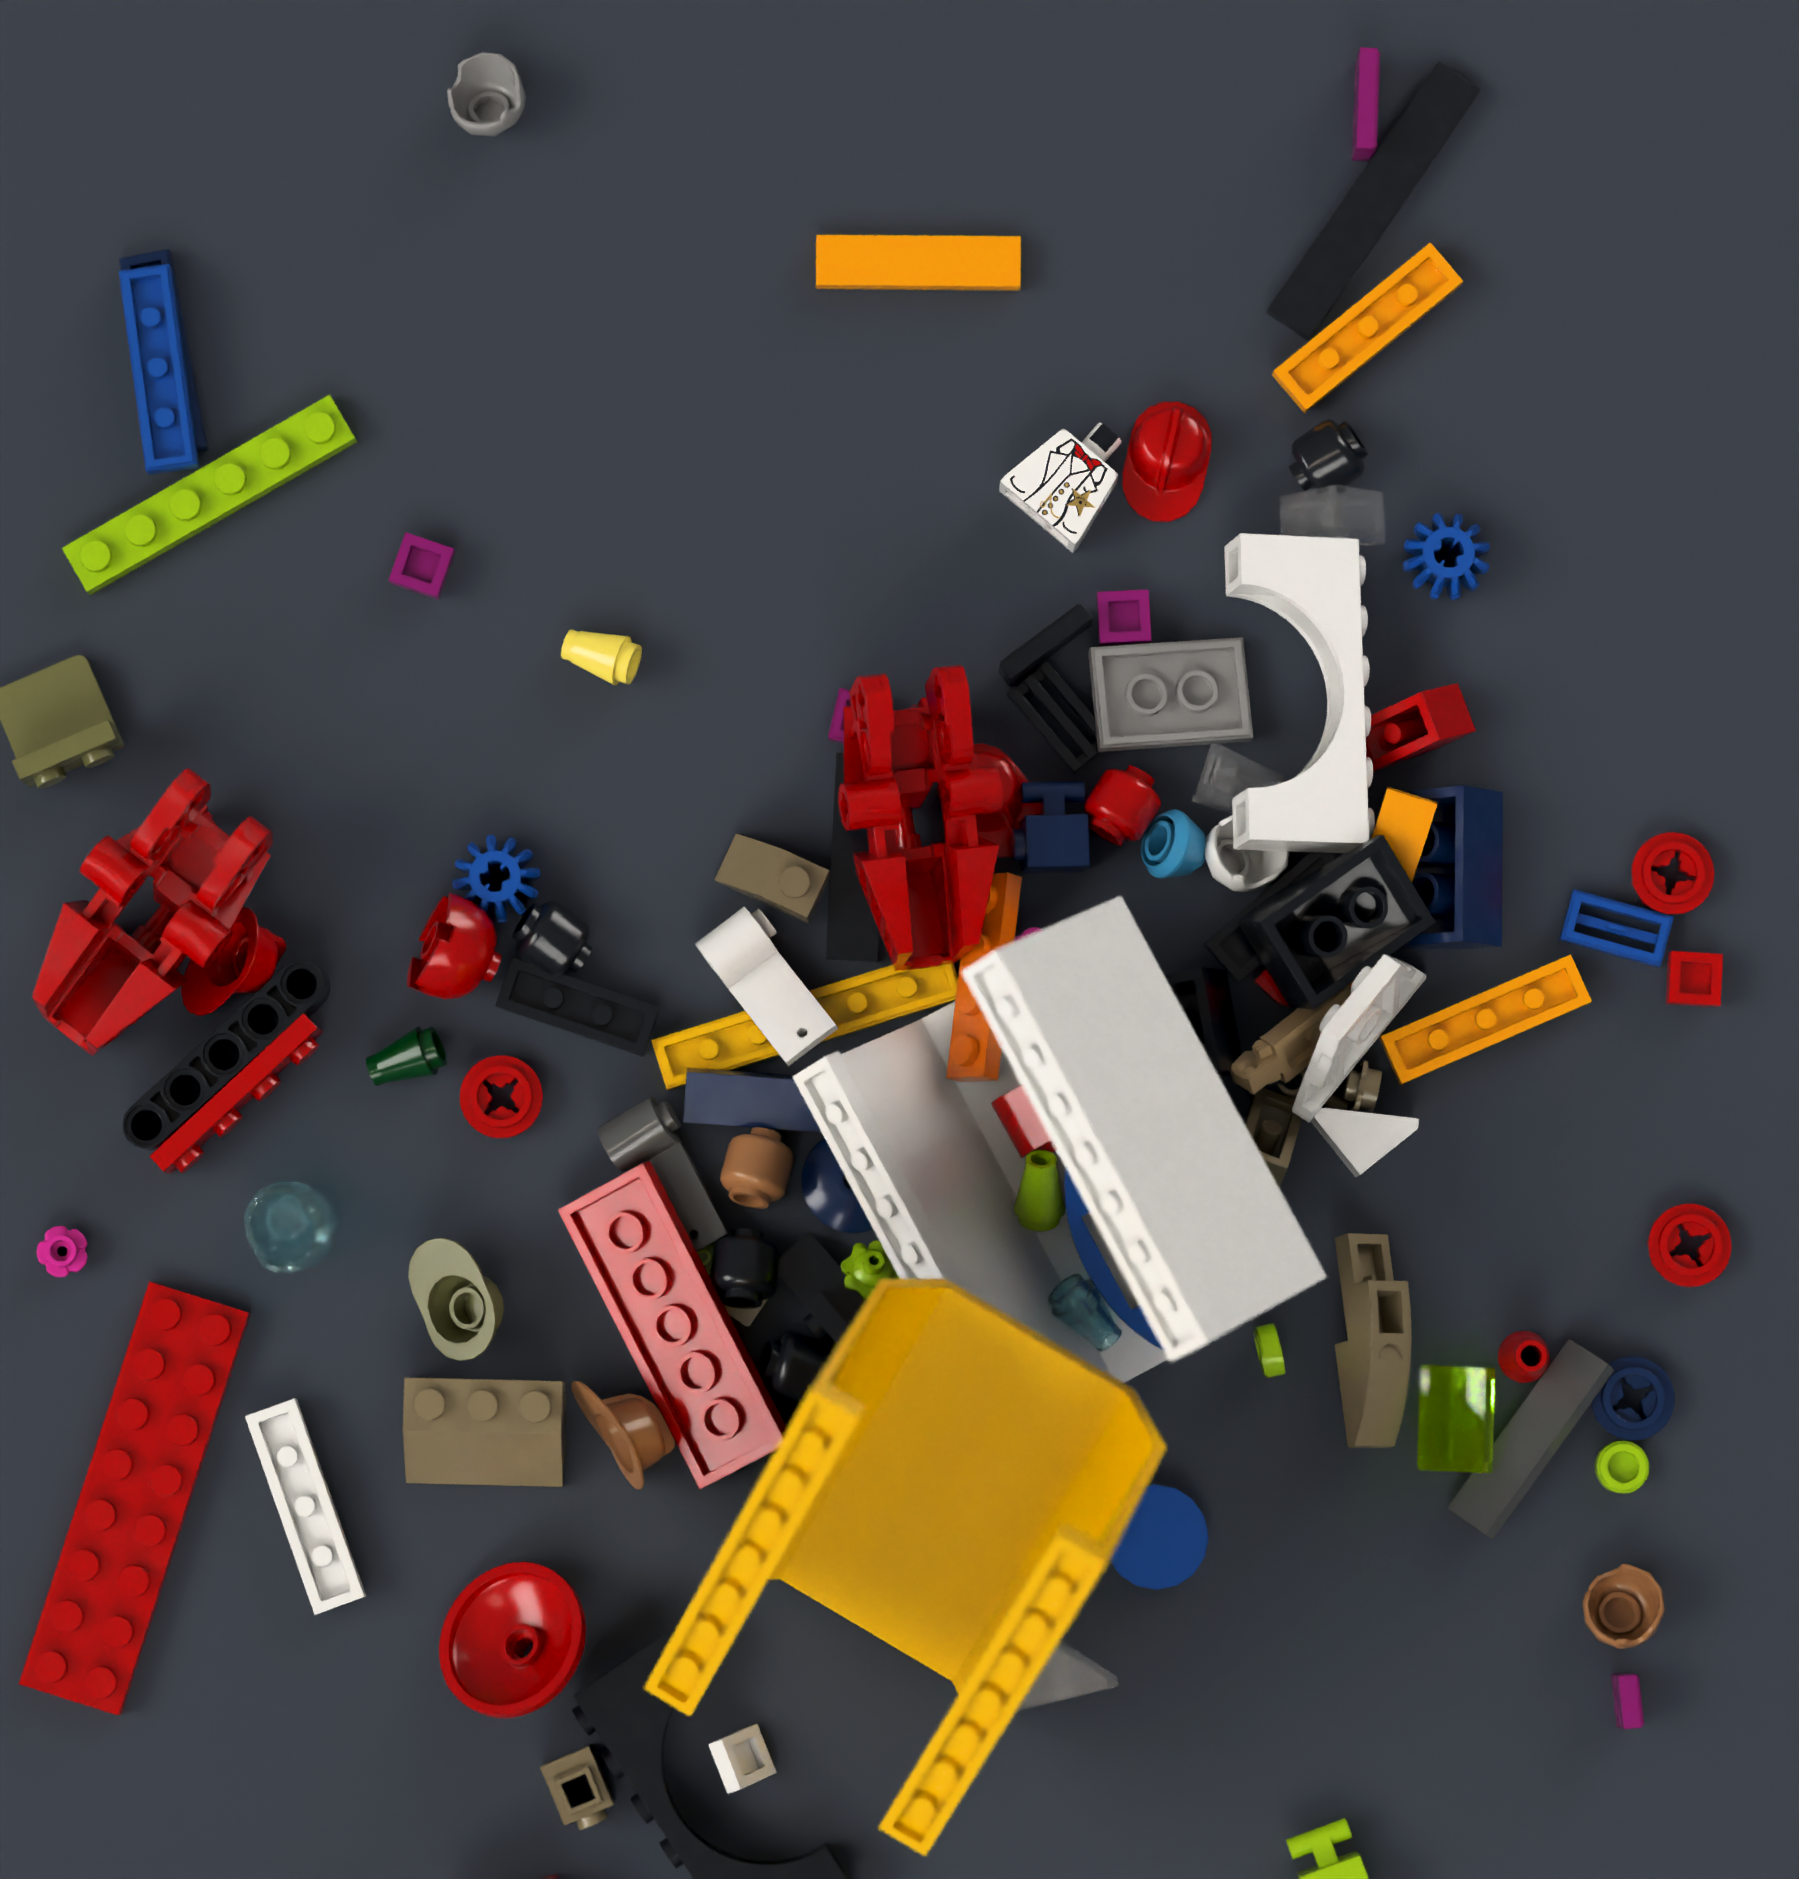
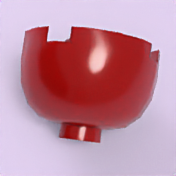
[407,893,502,999]

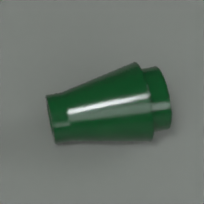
[366,1026,447,1086]

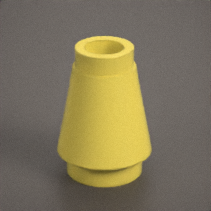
[561,629,642,686]

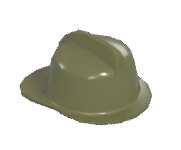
[408,1237,504,1361]

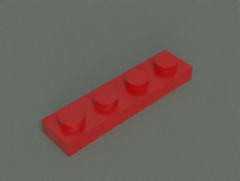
[149,1013,323,1174]

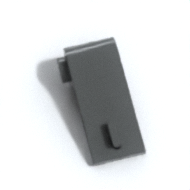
[597,1096,730,1252]

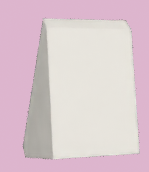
[1311,1107,1419,1177]

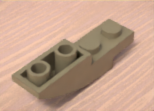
[1335,1233,1412,1448]

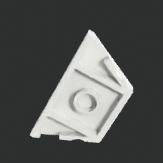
[1292,954,1427,1123]

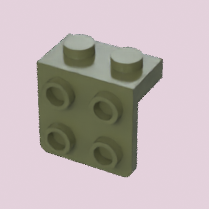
[0,655,125,789]

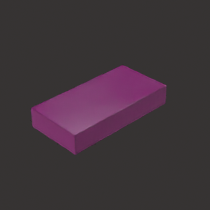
[1352,47,1380,161]

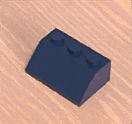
[1383,785,1503,949]

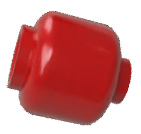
[1084,765,1161,846]

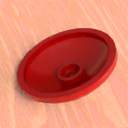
[439,1562,586,1718]

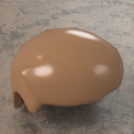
[1582,1564,1665,1649]

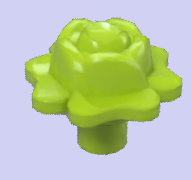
[840,1240,900,1301]

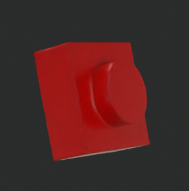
[1666,951,1723,1007]

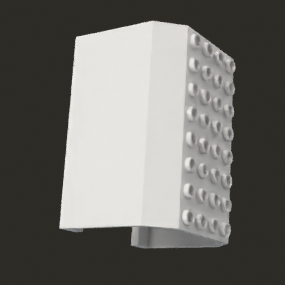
[793,896,1327,1383]

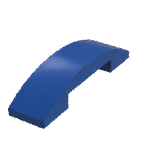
[1064,1166,1164,1351]

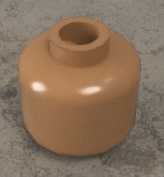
[720,1127,794,1209]

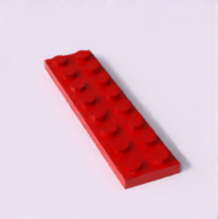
[19,1282,251,1716]

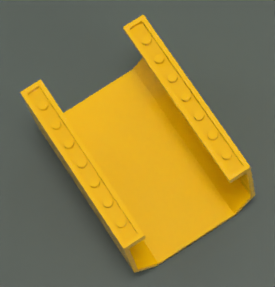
[643,1279,1167,1856]

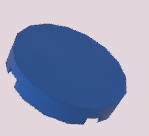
[1109,1484,1209,1590]

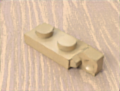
[1230,985,1351,1095]

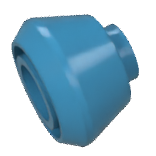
[1141,809,1206,878]

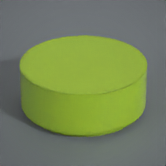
[1253,1323,1285,1378]
[1595,1441,1649,1493]

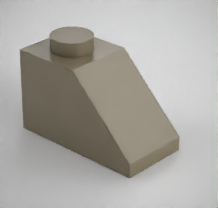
[714,833,830,924]
[1244,1088,1302,1188]

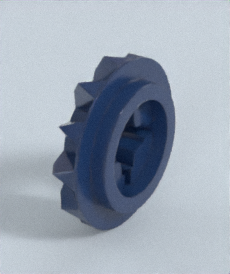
[1591,1356,1675,1440]

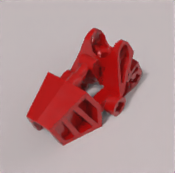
[838,665,1003,971]
[32,768,273,1056]

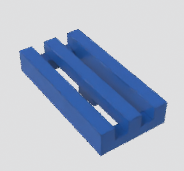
[1558,889,1674,968]

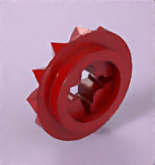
[1631,832,1714,915]
[460,1055,543,1138]
[1647,1204,1732,1287]

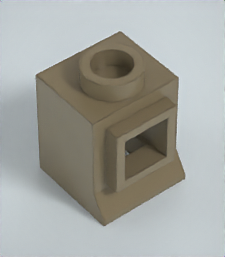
[540,1743,615,1830]

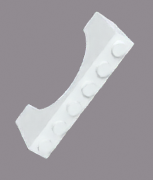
[1224,533,1375,853]

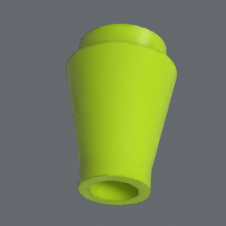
[1013,1150,1066,1231]

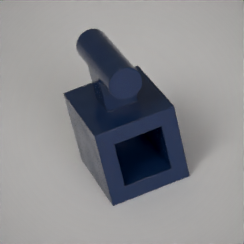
[1011,781,1090,873]

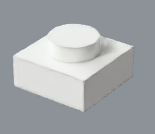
[708,1724,777,1794]

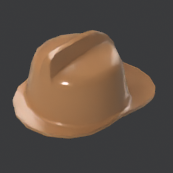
[571,1381,675,1490]

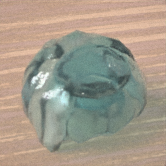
[244,1181,338,1274]

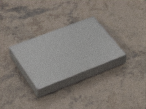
[1088,637,1253,752]

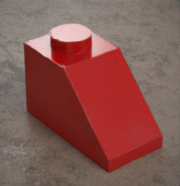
[1366,683,1476,772]

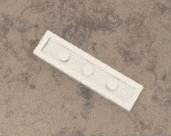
[245,1398,366,1615]

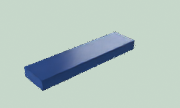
[119,264,199,475]

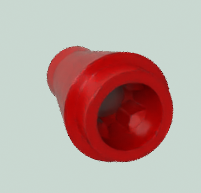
[1498,1331,1550,1383]

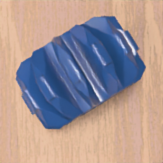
[1402,513,1490,601]
[452,835,541,924]

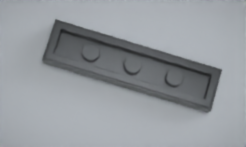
[1447,1339,1614,1540]

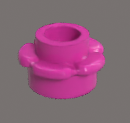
[36,1226,88,1277]

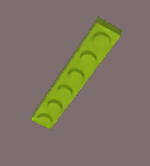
[62,395,357,595]

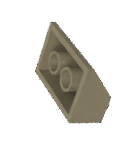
[403,1378,567,1487]

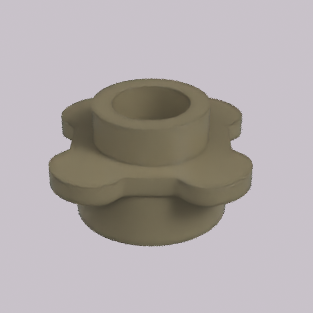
[1343,1060,1382,1112]

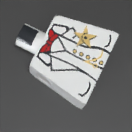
[999,422,1122,553]

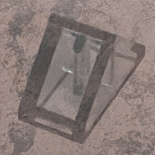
[1280,485,1385,546]
[1192,743,1284,814]
[1016,1640,1119,1711]

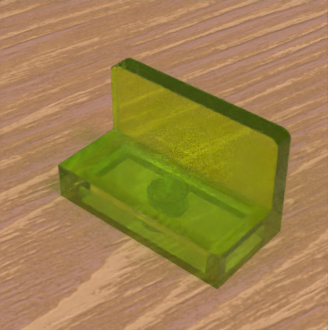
[1417,1365,1495,1473]

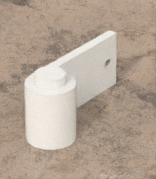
[695,907,838,1066]

